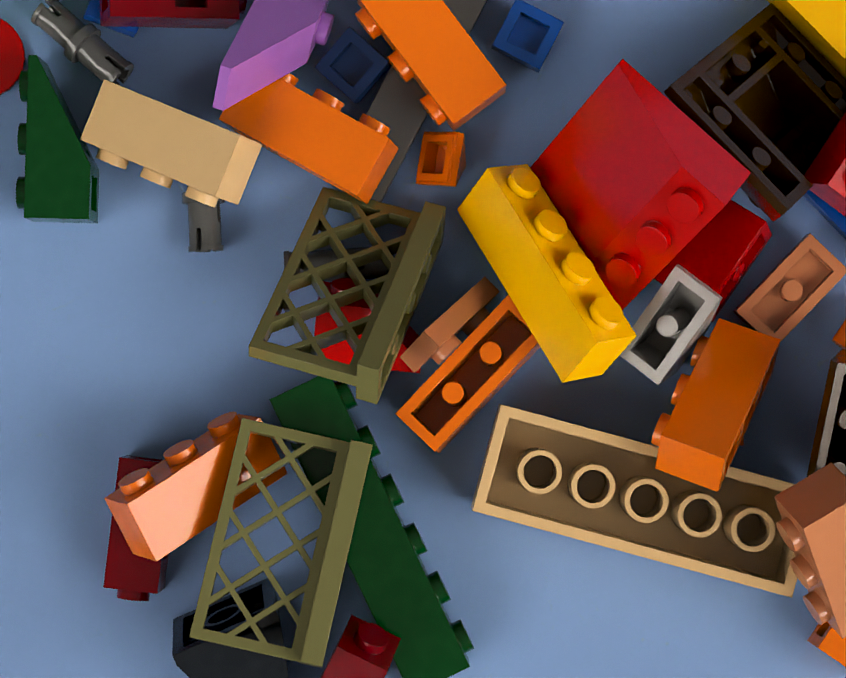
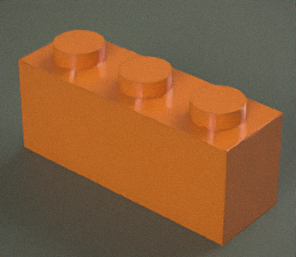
[354,0,506,131]
[219,73,399,204]
[395,295,540,453]
[651,318,781,492]
[104,411,288,562]

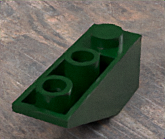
[16,55,99,224]

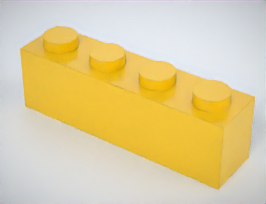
[457,164,637,383]

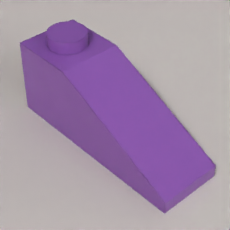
[212,0,334,111]

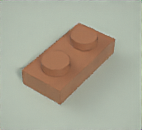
[733,233,846,342]
[400,276,500,373]

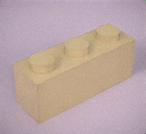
[80,79,263,208]

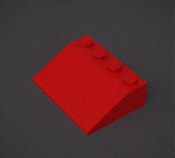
[530,59,751,310]

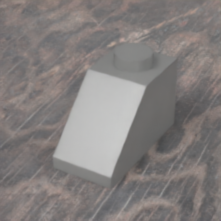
[620,264,723,385]

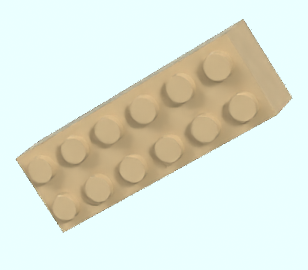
[471,404,797,598]

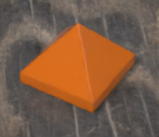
[415,131,466,187]

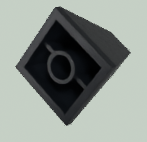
[172,578,289,678]

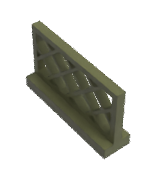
[249,187,446,404]
[189,418,373,668]

